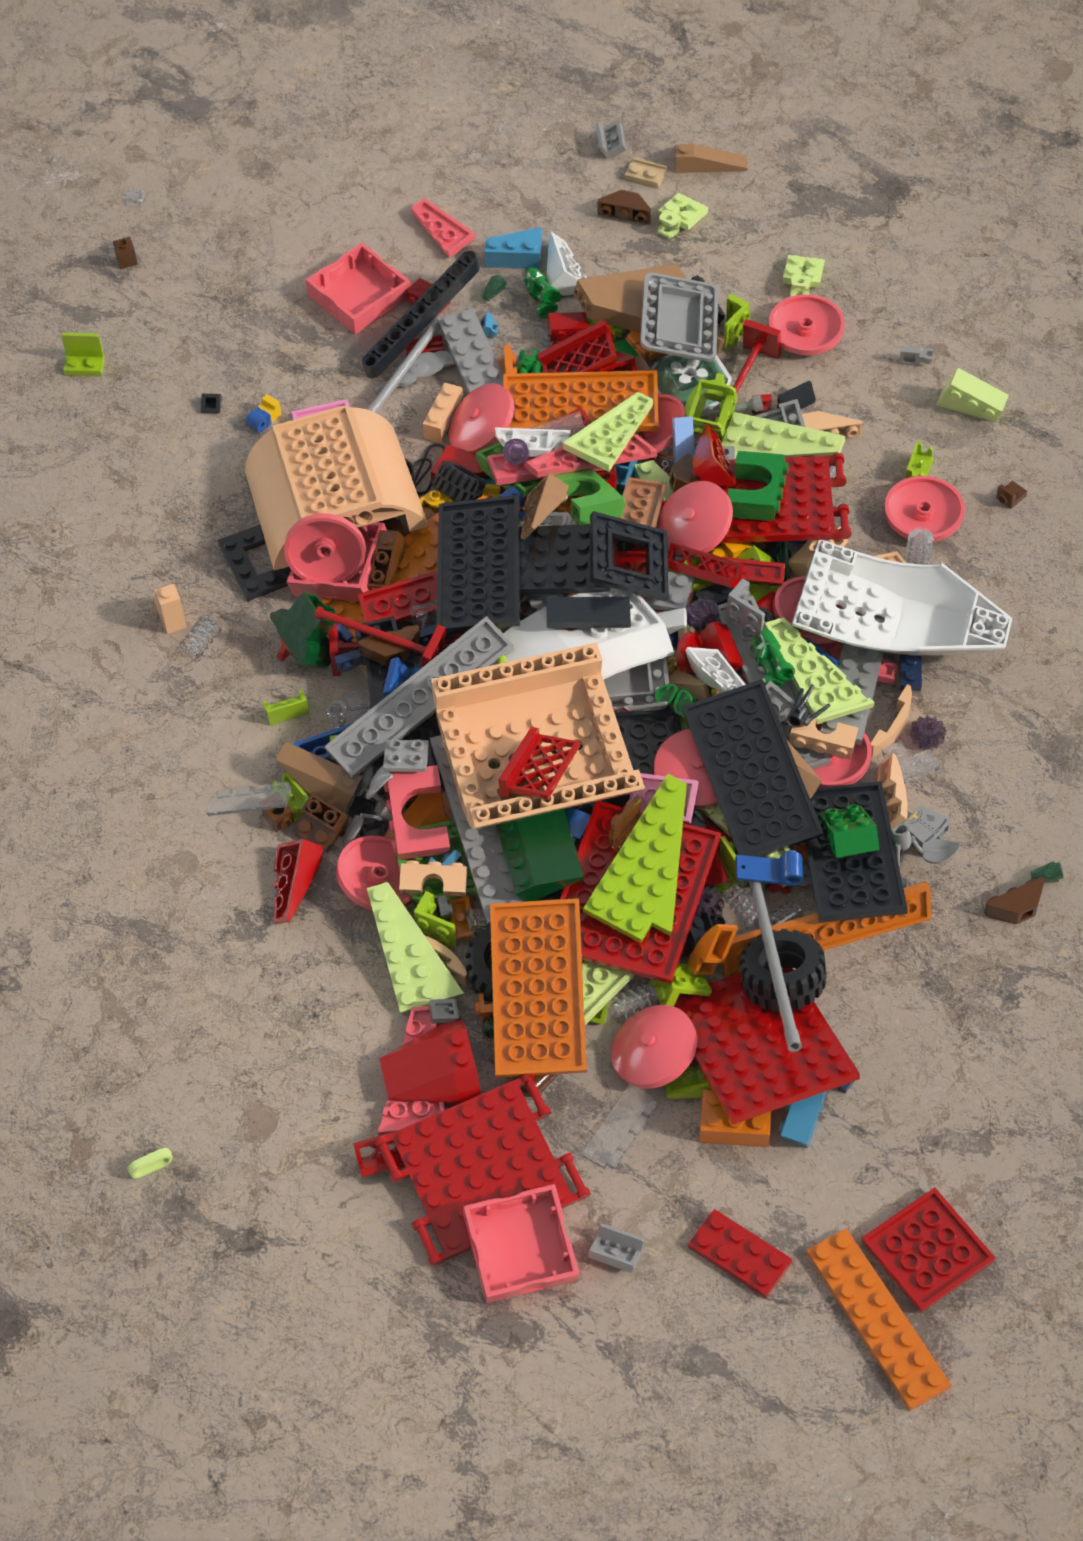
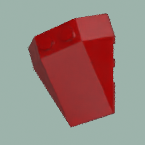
[379,1020,481,1105]

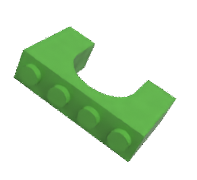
[545,468,625,526]

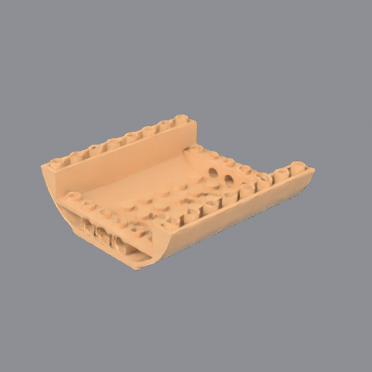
[245,405,429,570]
[431,642,645,830]

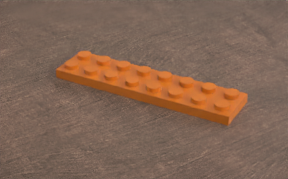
[806,1228,951,1411]

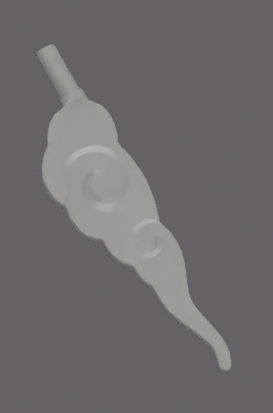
[374,340,494,395]

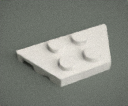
[495,427,571,457]

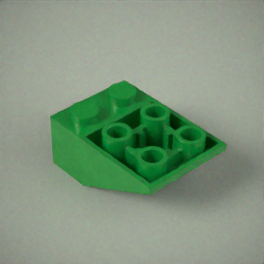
[819,804,879,858]

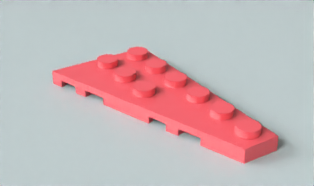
[526,433,657,478]
[378,1006,445,1136]

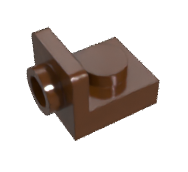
[996,481,1027,509]

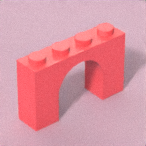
[384,765,450,860]

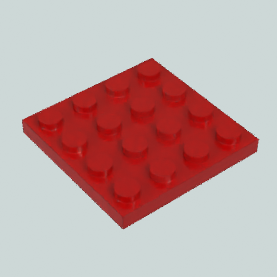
[861,1187,996,1313]

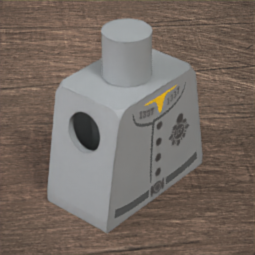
[903,806,951,856]

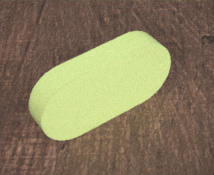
[127,1148,173,1179]

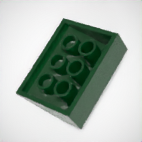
[496,809,585,902]

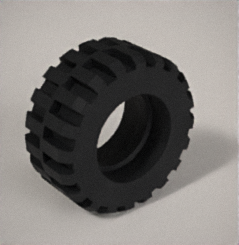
[465,922,493,1002]
[739,929,827,1012]

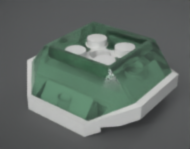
[652,354,732,411]

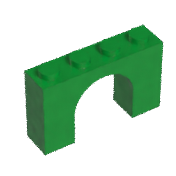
[727,451,789,521]

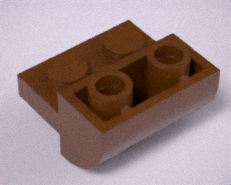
[292,793,349,853]

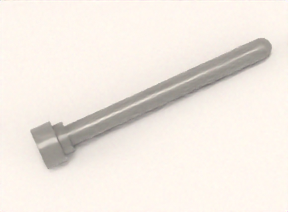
[700,395,763,419]

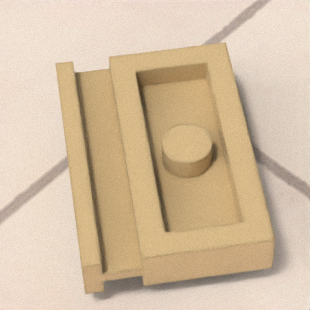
[624,157,667,188]

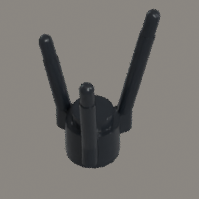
[787,684,831,727]

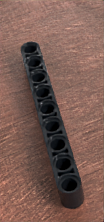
[362,251,480,378]

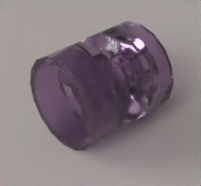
[503,438,530,466]

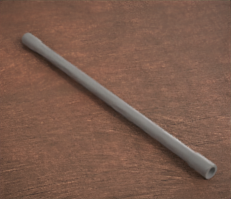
[367,317,440,413]
[749,881,801,1052]

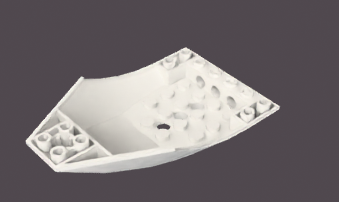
[791,540,1012,655]
[494,588,674,680]

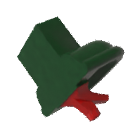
[270,592,336,668]

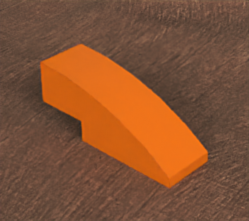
[687,924,738,975]

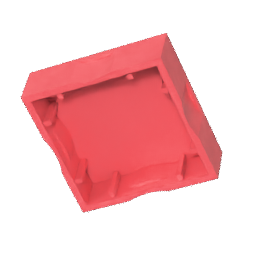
[306,242,411,335]
[287,522,387,602]
[463,1184,579,1304]

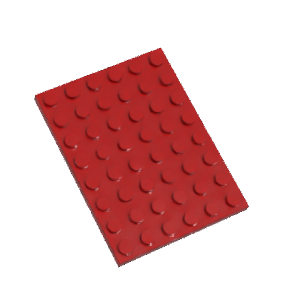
[560,801,721,985]
[674,967,860,1125]

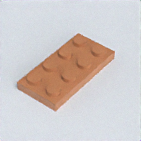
[618,477,667,528]

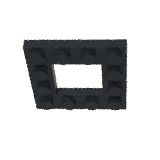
[590,511,669,602]
[217,525,291,602]

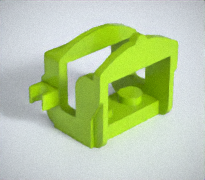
[685,373,738,442]

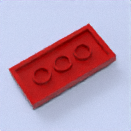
[358,571,437,624]
[688,1209,793,1299]

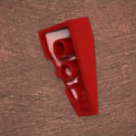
[692,424,736,487]
[274,839,323,924]

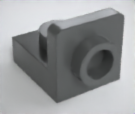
[436,895,453,923]
[428,999,461,1023]

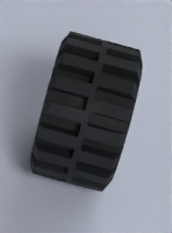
[431,461,486,502]

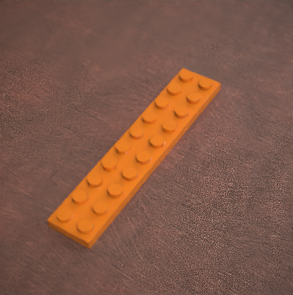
[721,882,931,978]

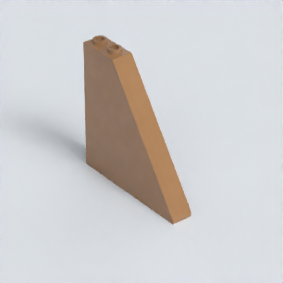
[574,264,725,354]

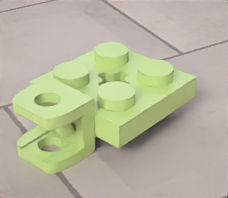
[658,193,708,238]
[783,255,825,297]

